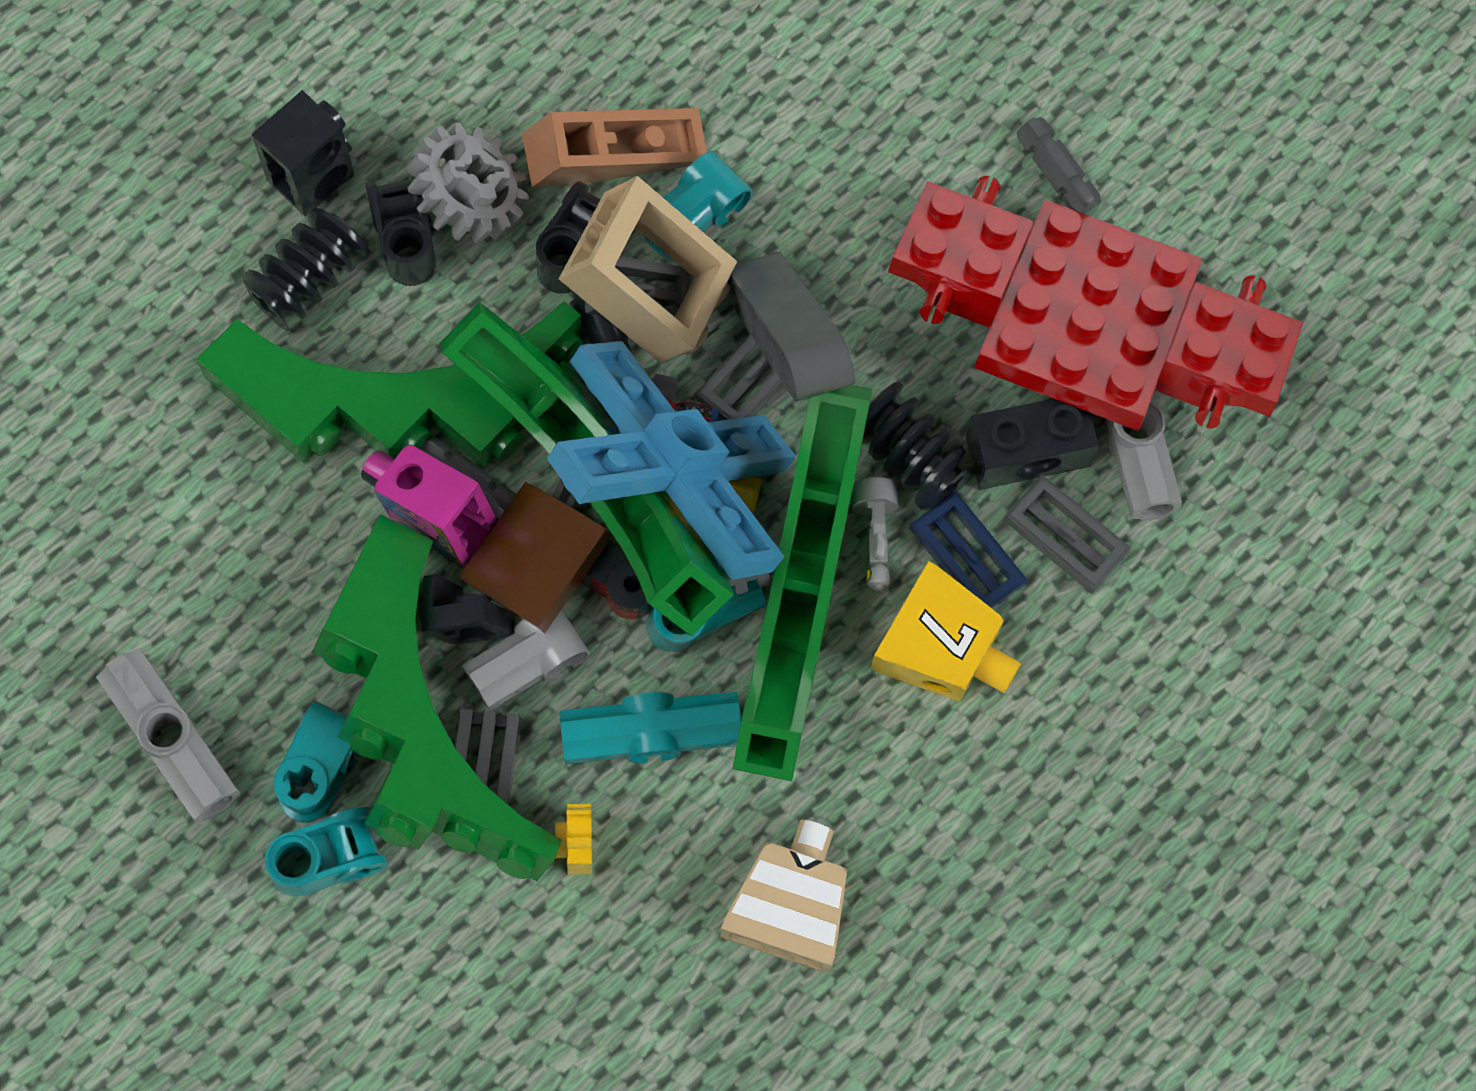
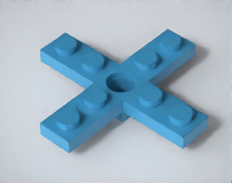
[547,341,796,580]

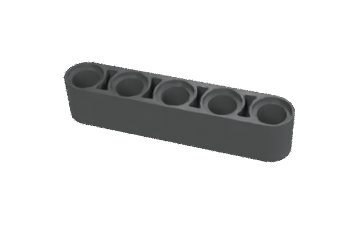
[727,252,855,402]

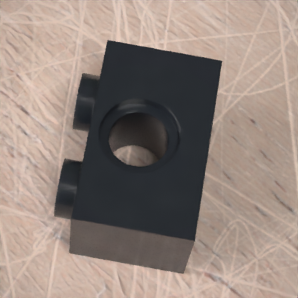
[965,399,1099,490]

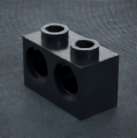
[251,90,354,217]

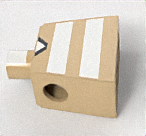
[720,820,847,974]

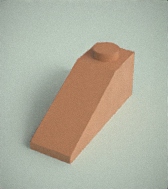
[522,108,707,187]

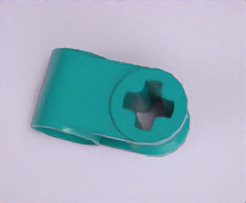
[273,701,358,823]
[265,807,389,897]

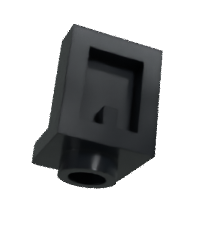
[418,574,514,644]

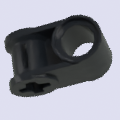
[365,176,436,286]
[536,181,601,294]

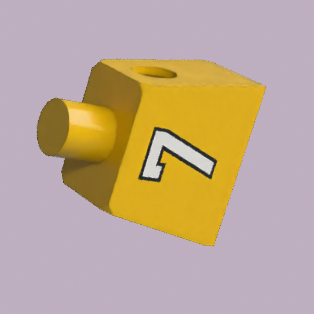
[871,561,1022,702]

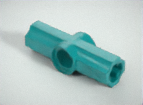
[559,691,741,765]

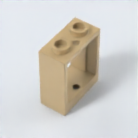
[559,176,737,363]

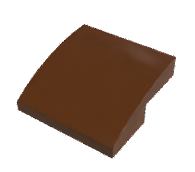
[458,482,613,634]

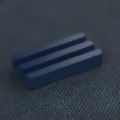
[909,491,1028,608]

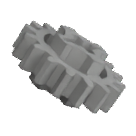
[406,123,529,244]

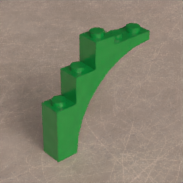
[196,301,583,469]
[440,302,734,636]
[732,385,873,782]
[311,514,562,881]

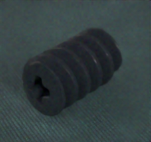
[242,208,371,331]
[862,380,978,510]

